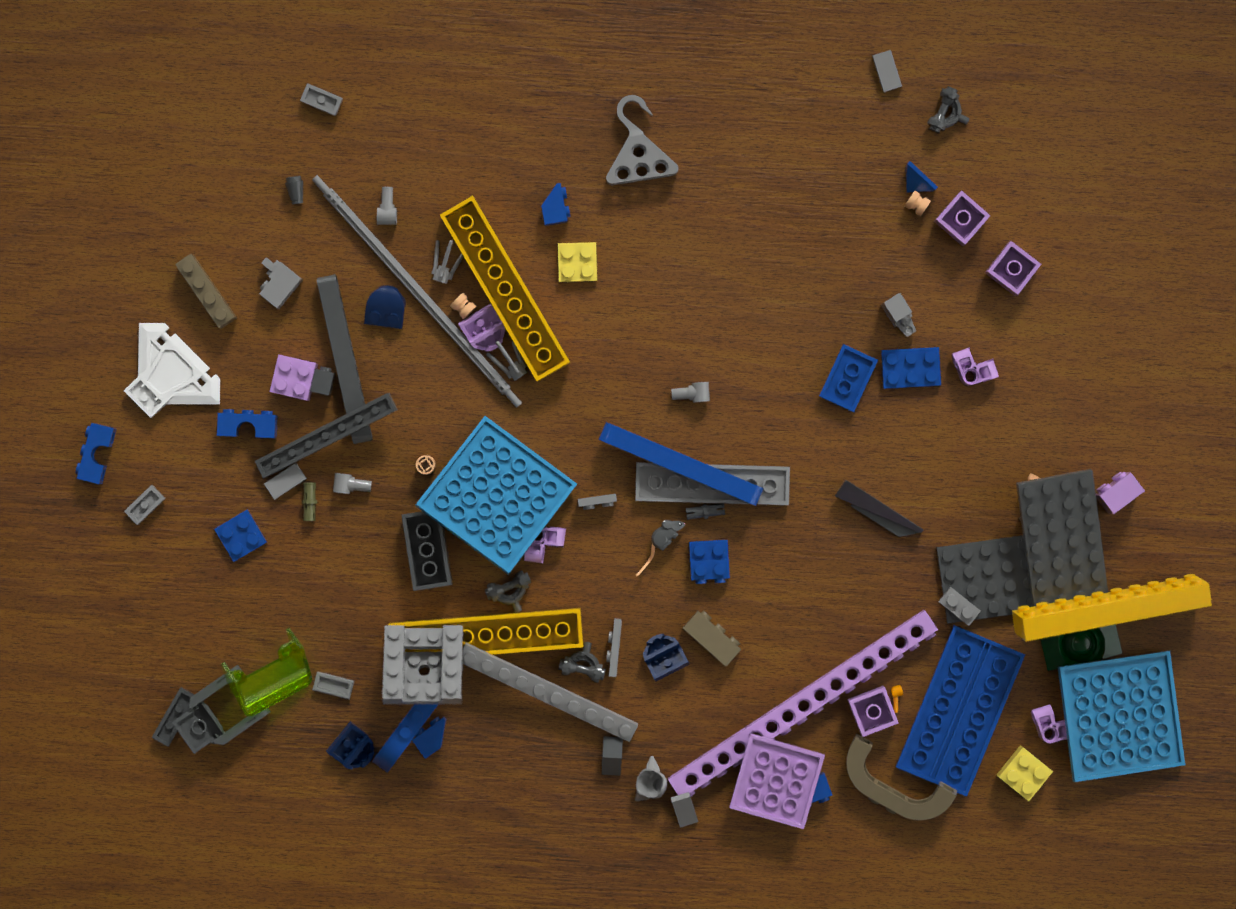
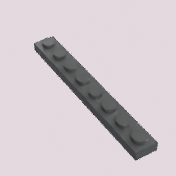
[255,393,398,478]

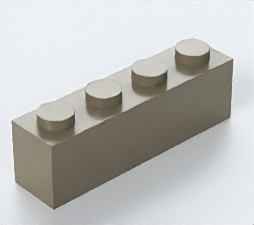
[175,254,237,329]

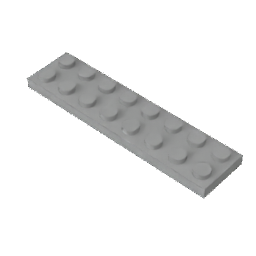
[635,462,790,505]

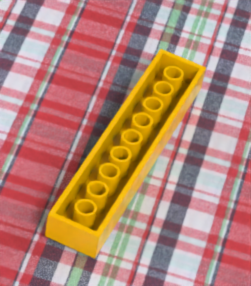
[440,196,570,382]
[1012,574,1212,641]
[388,608,584,654]

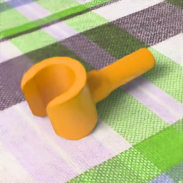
[891,685,903,713]

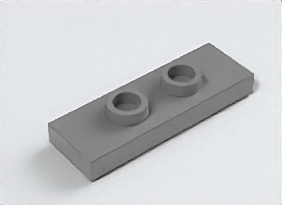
[606,618,622,677]

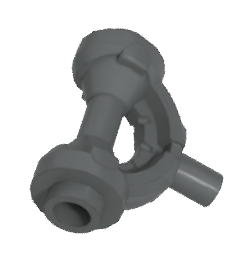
[927,86,969,133]
[485,570,531,613]
[558,642,606,683]

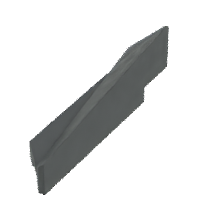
[835,480,924,537]

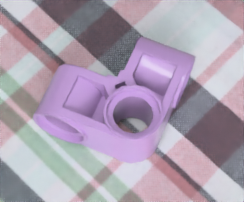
[951,347,999,386]
[524,527,566,563]
[1031,704,1067,743]

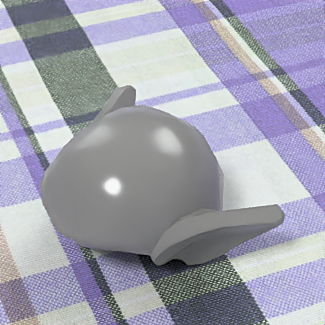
[634,756,667,802]

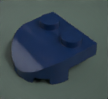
[364,285,406,329]
[643,634,689,682]
[326,721,374,769]

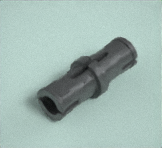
[686,503,725,520]

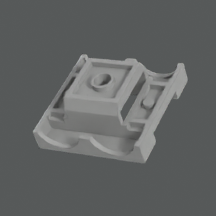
[382,625,463,704]

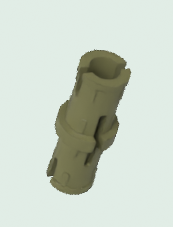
[302,483,317,521]

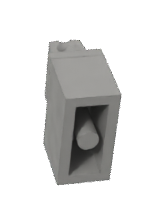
[259,258,303,309]
[881,293,916,337]

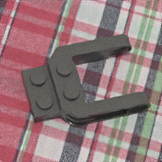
[172,665,271,754]

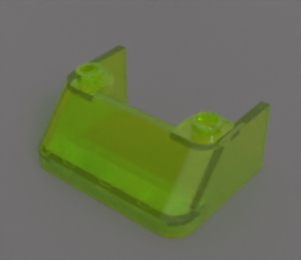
[221,628,312,716]

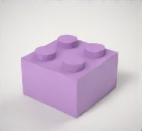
[934,190,990,246]
[985,241,1041,296]
[270,354,318,401]
[1096,472,1145,514]
[847,686,899,737]

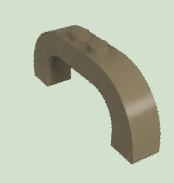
[847,733,957,820]

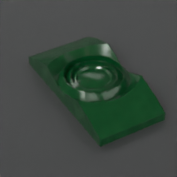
[1040,624,1123,671]

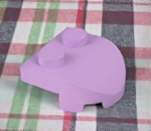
[458,303,505,351]

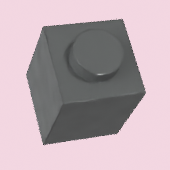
[310,366,335,396]

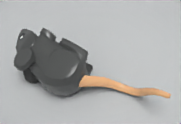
[636,520,686,576]

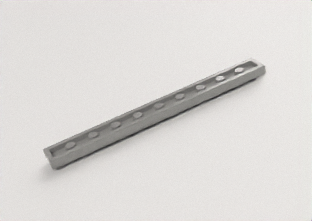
[462,643,638,742]

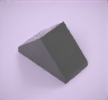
[602,736,623,776]

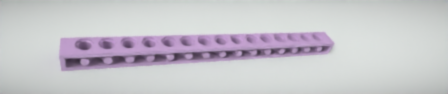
[668,610,938,797]

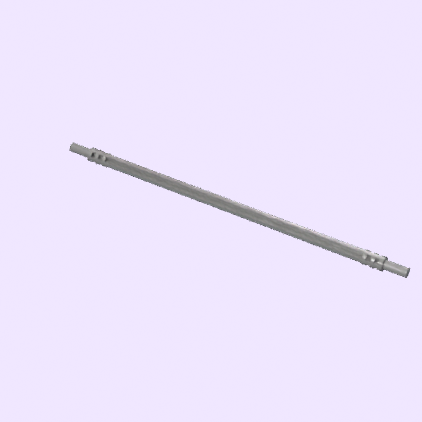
[312,175,522,408]

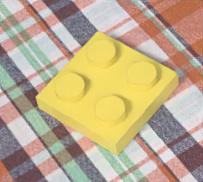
[558,242,597,282]

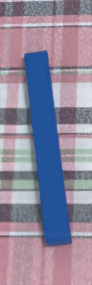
[598,422,764,506]

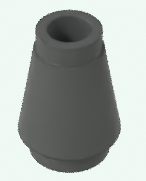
[285,176,303,204]

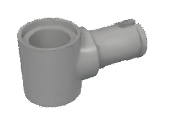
[377,187,397,225]
[672,382,710,402]
[333,473,372,494]

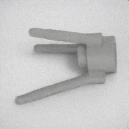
[431,240,464,284]
[486,341,527,381]

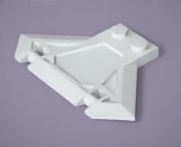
[124,323,220,418]

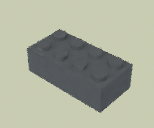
[402,511,453,591]

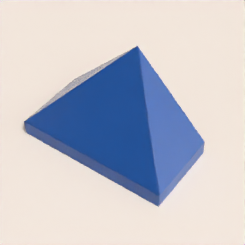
[906,161,938,193]

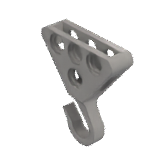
[606,95,678,185]

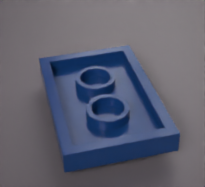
[819,344,878,412]
[881,347,941,389]

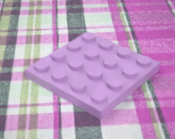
[729,733,825,829]

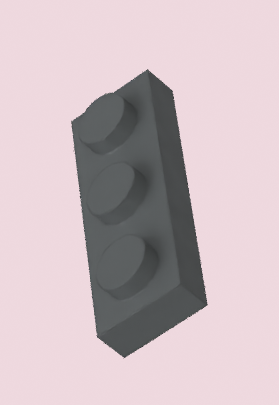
[152,687,195,747]

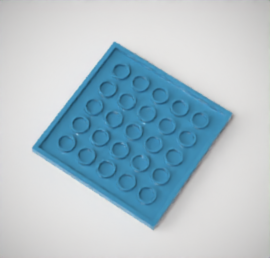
[415,416,577,575]
[1058,651,1185,782]

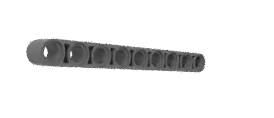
[317,274,373,444]

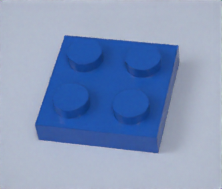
[214,509,267,562]

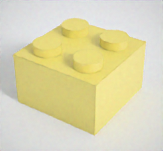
[997,745,1053,801]

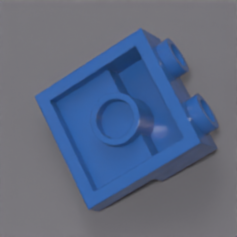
[689,540,730,584]

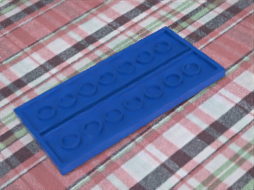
[895,625,1025,797]

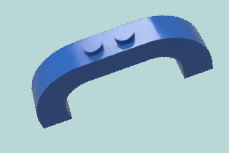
[372,704,438,773]

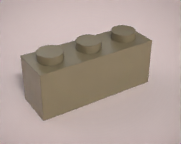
[683,610,741,666]

